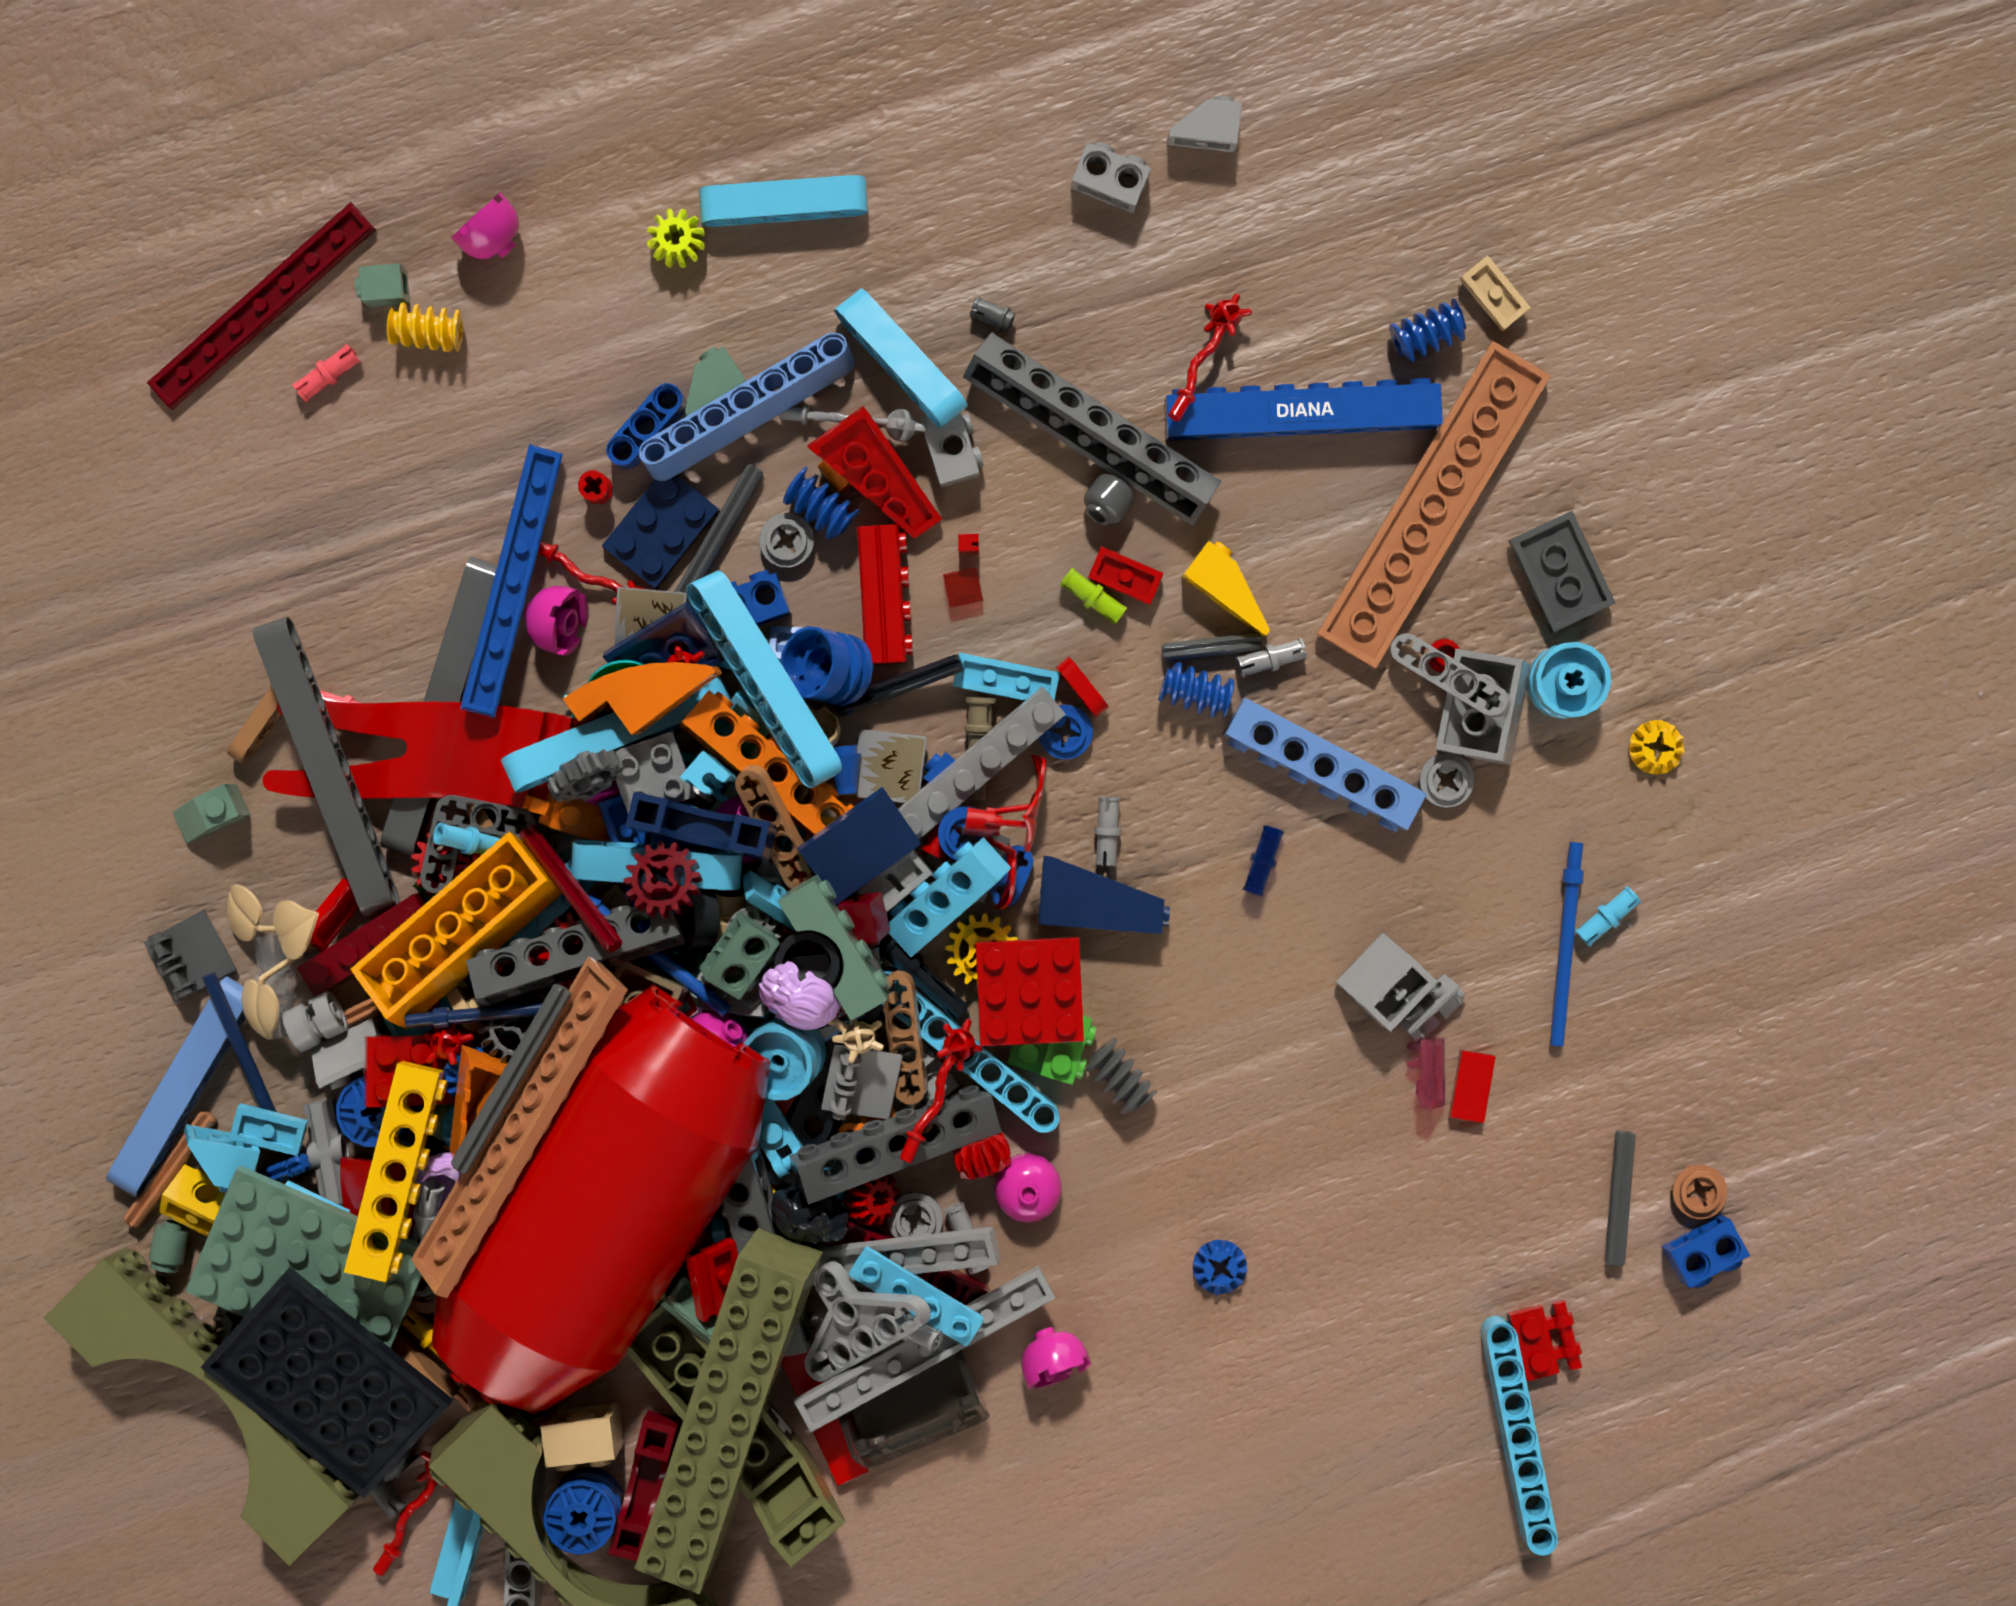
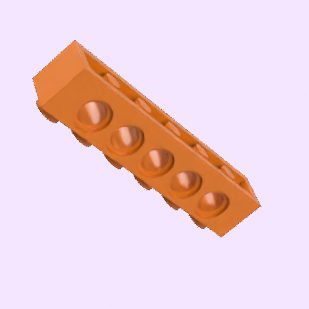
[679,690,854,837]

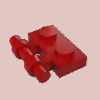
[1507,1300,1582,1382]

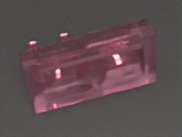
[1407,1037,1445,1109]

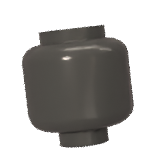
[1084,474,1134,525]

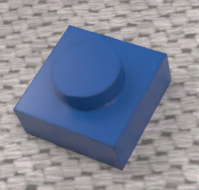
[923,752,955,782]

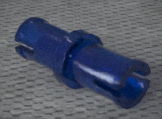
[1242,825,1284,897]

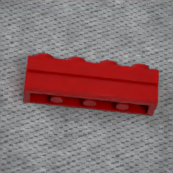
[857,524,913,665]

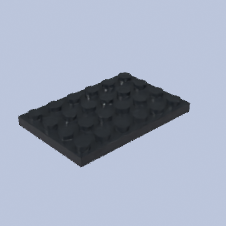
[200,1267,453,1498]

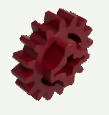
[624,841,703,919]

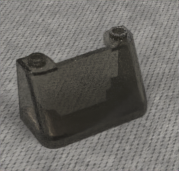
[826,1349,990,1468]

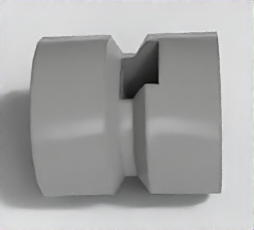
[282,991,348,1052]

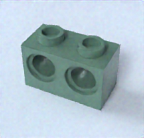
[699,911,780,1000]

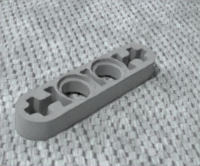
[1391,633,1511,718]

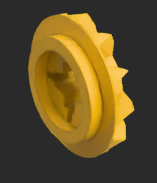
[1629,720,1685,775]

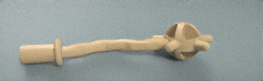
[828,1016,884,1063]

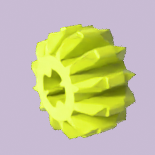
[647,209,705,268]

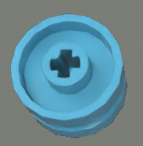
[1527,642,1612,719]
[744,1016,827,1100]

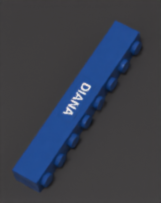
[1164,378,1443,441]

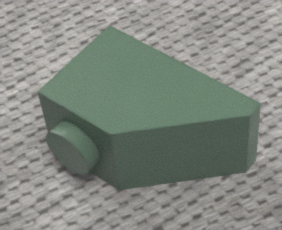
[685,346,746,416]
[173,784,250,844]

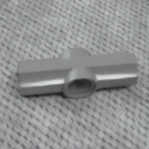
[303,1098,350,1204]

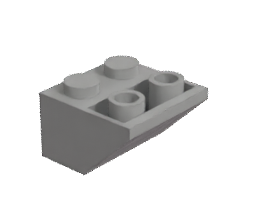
[1335,933,1438,1032]
[311,1015,390,1090]

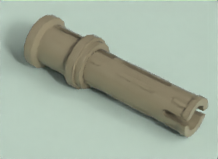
[964,697,996,801]

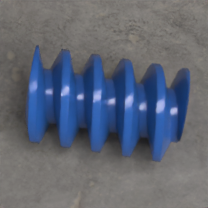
[1389,298,1466,362]
[783,466,860,540]
[1158,662,1234,720]

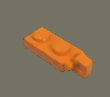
[523,792,609,841]

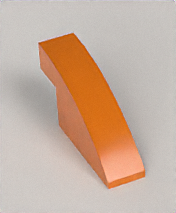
[563,662,722,735]

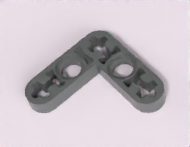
[420,795,536,895]

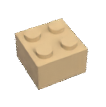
[540,1402,625,1471]

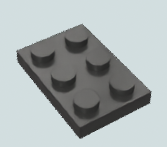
[1508,511,1616,633]

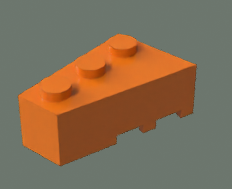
[449,1045,508,1157]

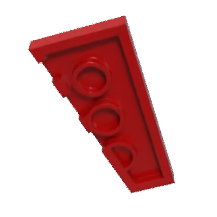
[807,406,942,539]

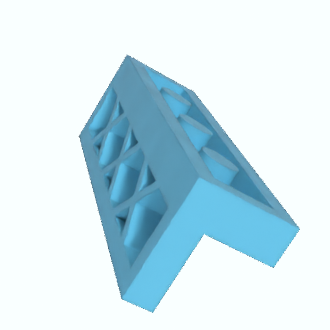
[429,1499,484,1606]

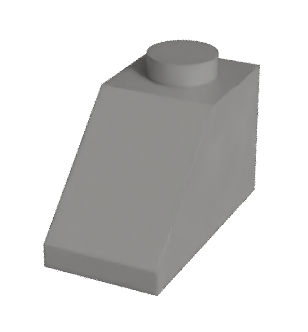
[1167,96,1242,152]

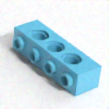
[888,837,1011,957]

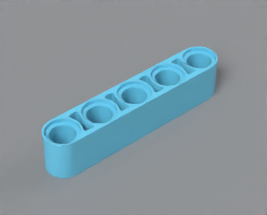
[699,175,868,227]
[834,288,968,428]
[571,840,742,890]

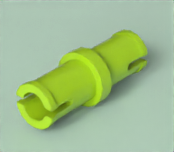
[1059,567,1127,625]

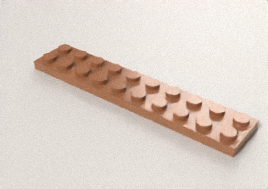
[1316,341,1551,669]
[411,957,628,1298]

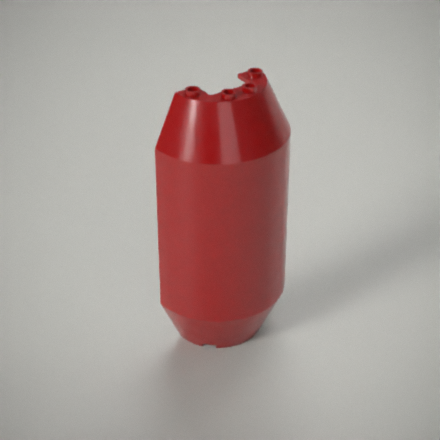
[432,985,771,1414]

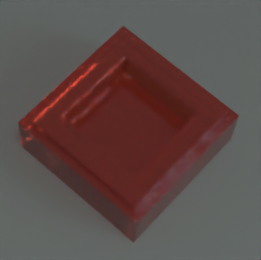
[943,567,983,608]

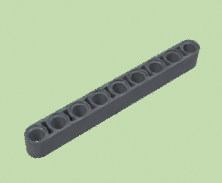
[380,557,497,856]
[253,617,400,916]

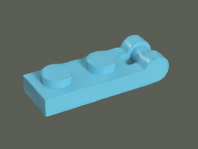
[759,1098,803,1180]

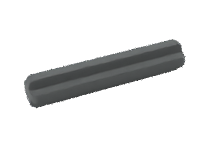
[1161,633,1262,662]

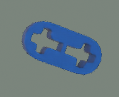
[990,845,1034,907]

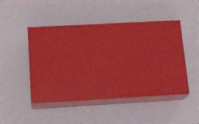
[310,877,359,952]
[1449,1049,1496,1123]

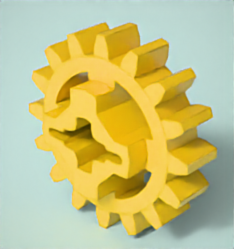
[945,913,1018,985]

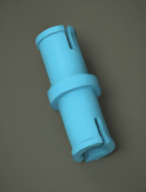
[433,822,502,855]
[1575,886,1642,947]

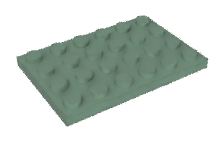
[185,1165,423,1348]

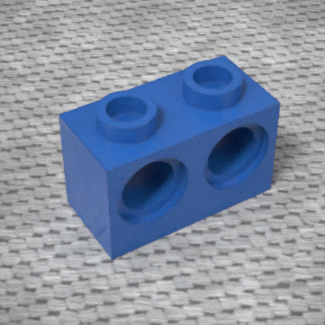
[731,570,791,626]
[1662,1214,1750,1288]

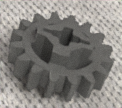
[547,749,624,802]

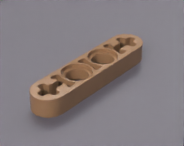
[735,765,815,889]
[883,970,928,1105]

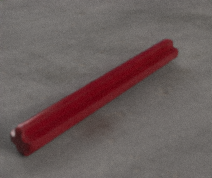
[520,825,623,953]

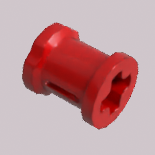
[578,470,613,505]
[919,821,961,861]

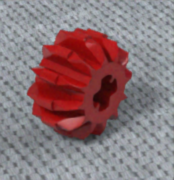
[953,1133,1012,1180]
[840,1175,899,1226]

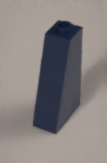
[1038,855,1170,934]

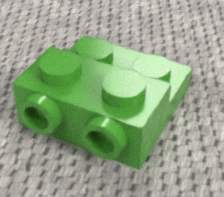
[1007,1015,1097,1085]

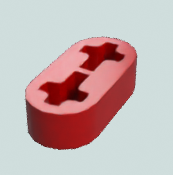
[1056,657,1109,718]

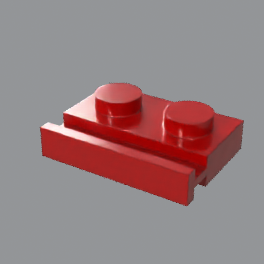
[686,1237,738,1322]

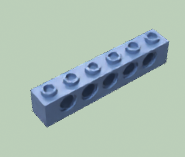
[1223,698,1427,833]

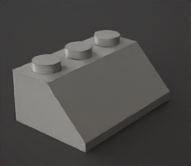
[1435,649,1530,765]

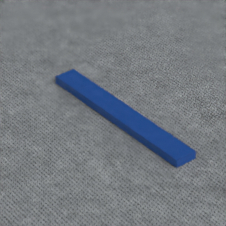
[460,444,563,718]

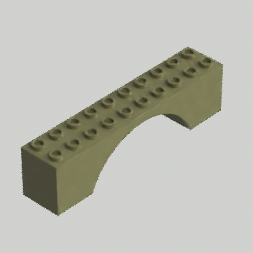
[635,1228,823,1594]
[43,1247,360,1566]
[429,1398,718,1606]

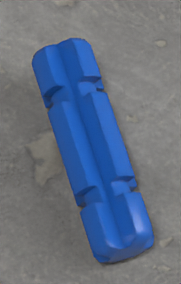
[257,1153,311,1182]

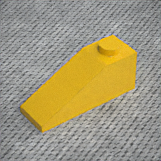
[1182,541,1270,638]

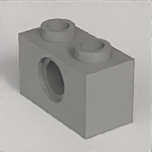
[920,412,984,488]

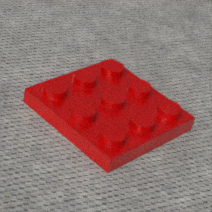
[976,937,1084,1046]

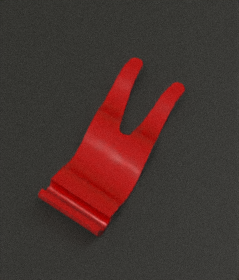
[263,701,574,809]

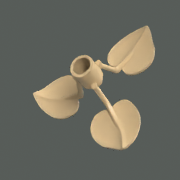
[227,884,319,1039]

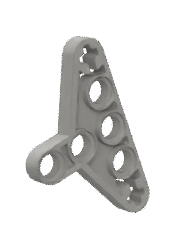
[805,1261,931,1382]

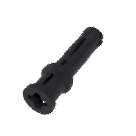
[880,937,969,1022]

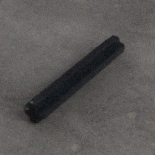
[835,654,964,716]

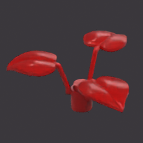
[964,755,1047,909]

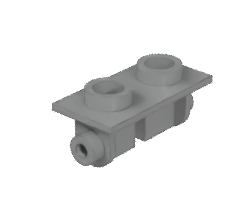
[1399,974,1466,1042]

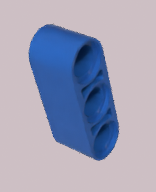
[606,383,687,470]

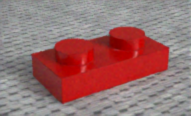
[1087,546,1164,605]

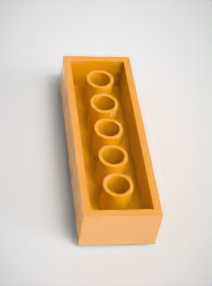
[350,831,562,1029]

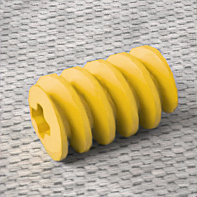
[386,302,463,353]

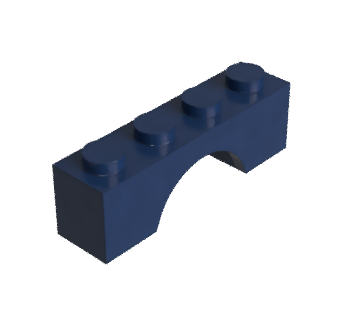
[625,792,777,861]

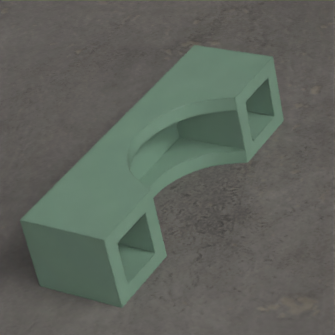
[778,874,891,1021]

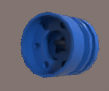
[780,626,873,706]
[336,1076,420,1147]
[543,1467,624,1555]

